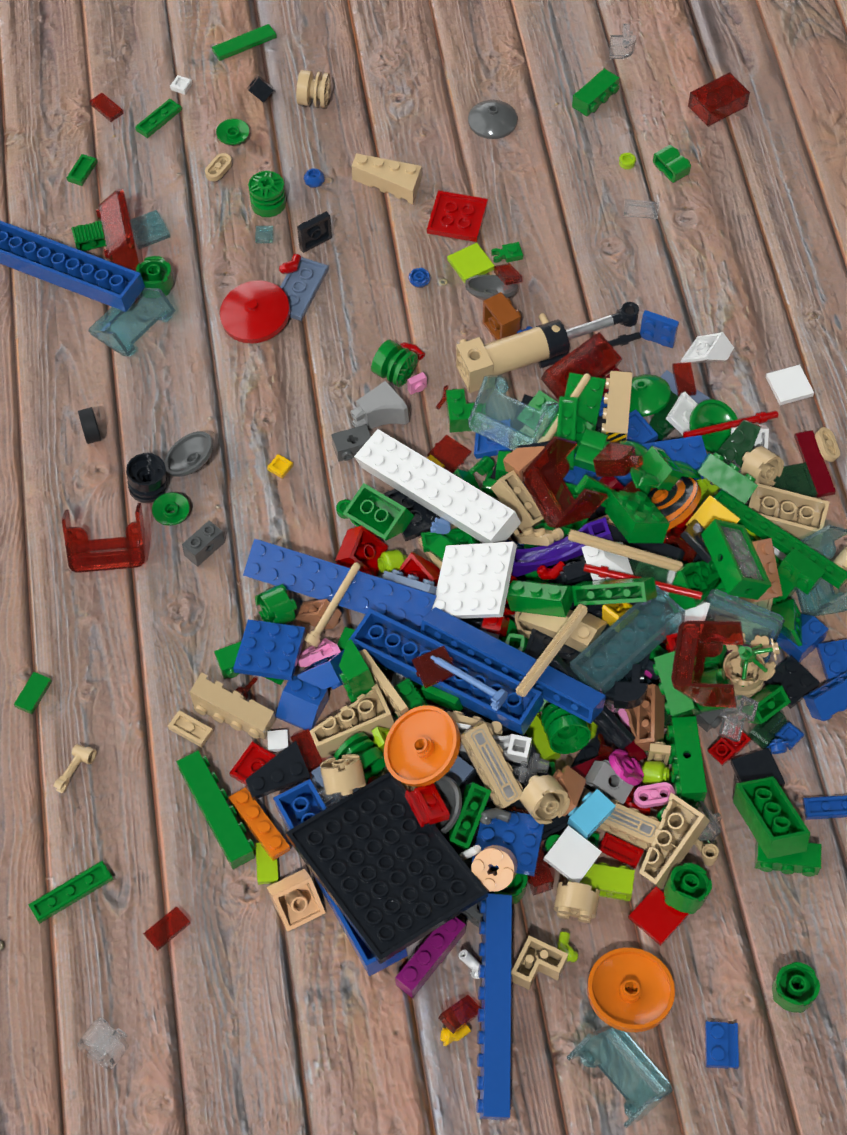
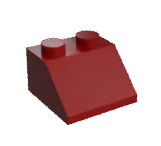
[335,526,388,576]

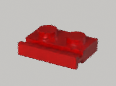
[405,783,450,827]

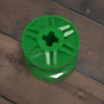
[248,171,286,217]
[371,339,418,387]
[540,704,591,754]
[334,732,386,784]

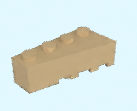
[352,153,422,205]
[190,672,276,740]
[310,684,394,759]
[639,793,710,889]

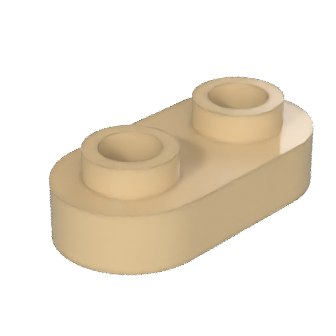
[205,153,232,181]
[815,427,840,462]

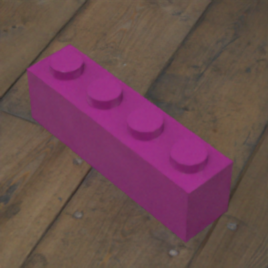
[395,917,466,998]

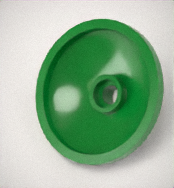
[629,374,671,417]
[689,399,738,453]

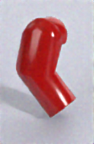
[279,254,301,274]

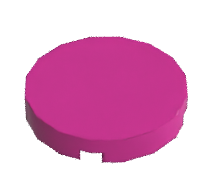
[609,749,644,786]

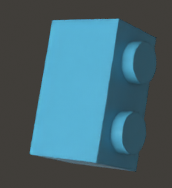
[567,789,616,840]

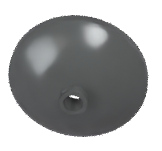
[468,100,518,139]
[465,275,518,301]
[164,431,214,477]
[434,776,462,835]

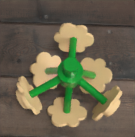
[724,631,781,687]

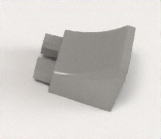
[350,381,409,430]

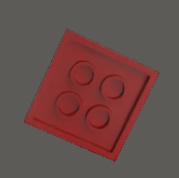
[427,190,488,242]

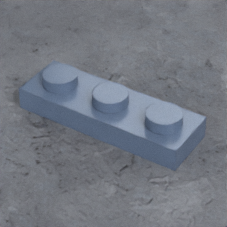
[382,569,437,595]

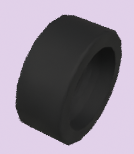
[78,407,101,444]

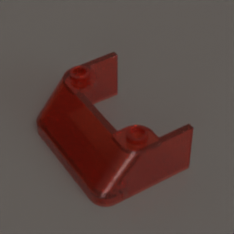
[96,188,139,271]
[523,436,608,528]
[62,503,145,573]
[671,621,744,708]

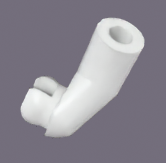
[458,950,480,979]

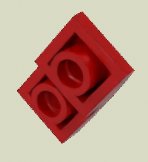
[707,725,751,765]

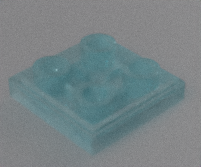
[125,210,170,249]

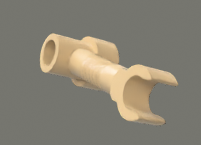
[53,744,97,794]
[694,838,719,866]

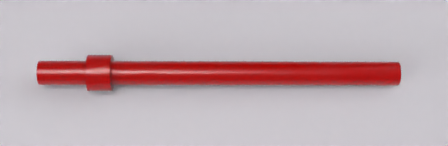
[683,411,779,438]
[583,564,703,600]

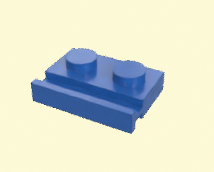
[705,1021,739,1069]

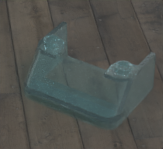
[796,525,847,617]
[700,589,785,663]
[566,1025,673,1128]

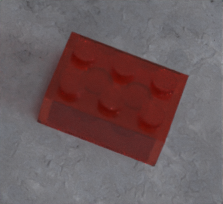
[688,72,750,127]

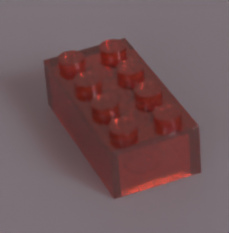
[541,332,622,400]

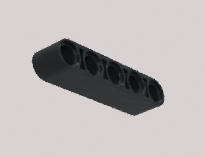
[608,524,685,562]

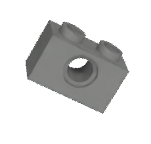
[585,760,634,805]

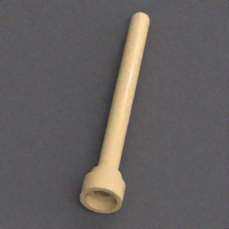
[536,373,591,443]
[304,562,360,648]

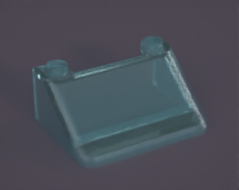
[88,288,176,356]
[468,375,559,451]

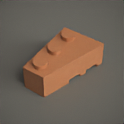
[738,538,783,604]
[625,684,665,751]

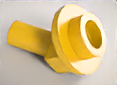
[440,1024,471,1046]

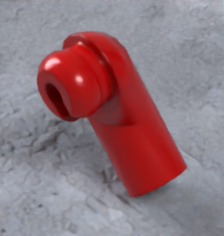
[400,342,425,360]
[537,561,566,579]
[622,796,650,816]

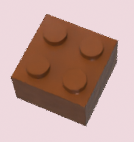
[483,292,521,340]

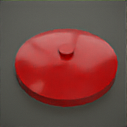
[220,280,290,343]

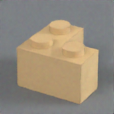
[511,935,568,990]

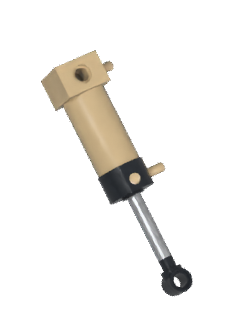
[456,302,639,393]

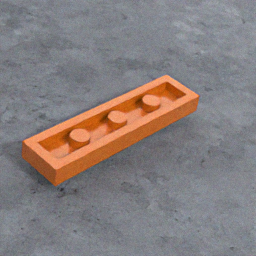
[228,787,290,861]

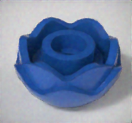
[304,168,325,188]
[408,268,430,288]

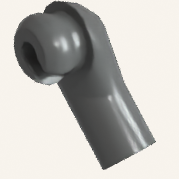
[480,808,512,825]

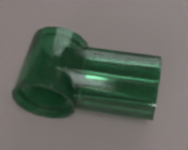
[748,711,788,749]

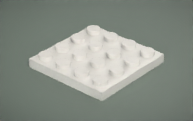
[432,542,517,619]

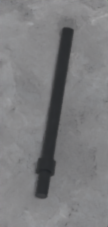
[538,332,641,369]

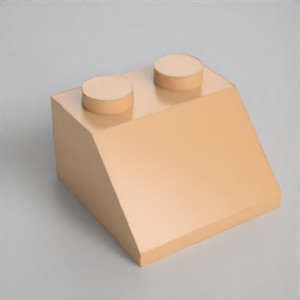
[267,869,326,932]

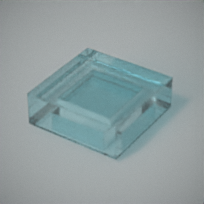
[255,226,273,243]

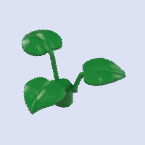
[619,441,701,496]

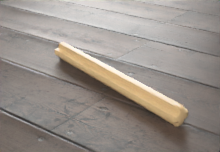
[568,529,683,572]
[516,604,588,697]

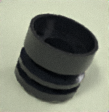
[126,453,167,503]

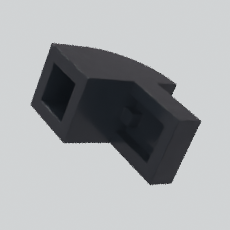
[614,664,648,709]

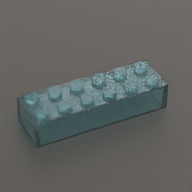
[570,585,686,694]

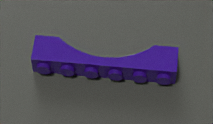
[511,517,614,578]

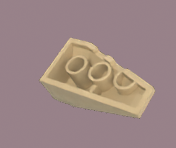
[518,610,607,656]

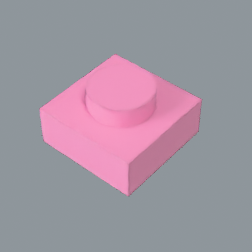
[407,372,427,395]

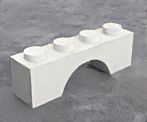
[456,722,532,765]

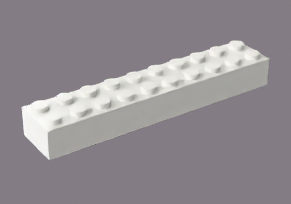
[354,429,521,543]

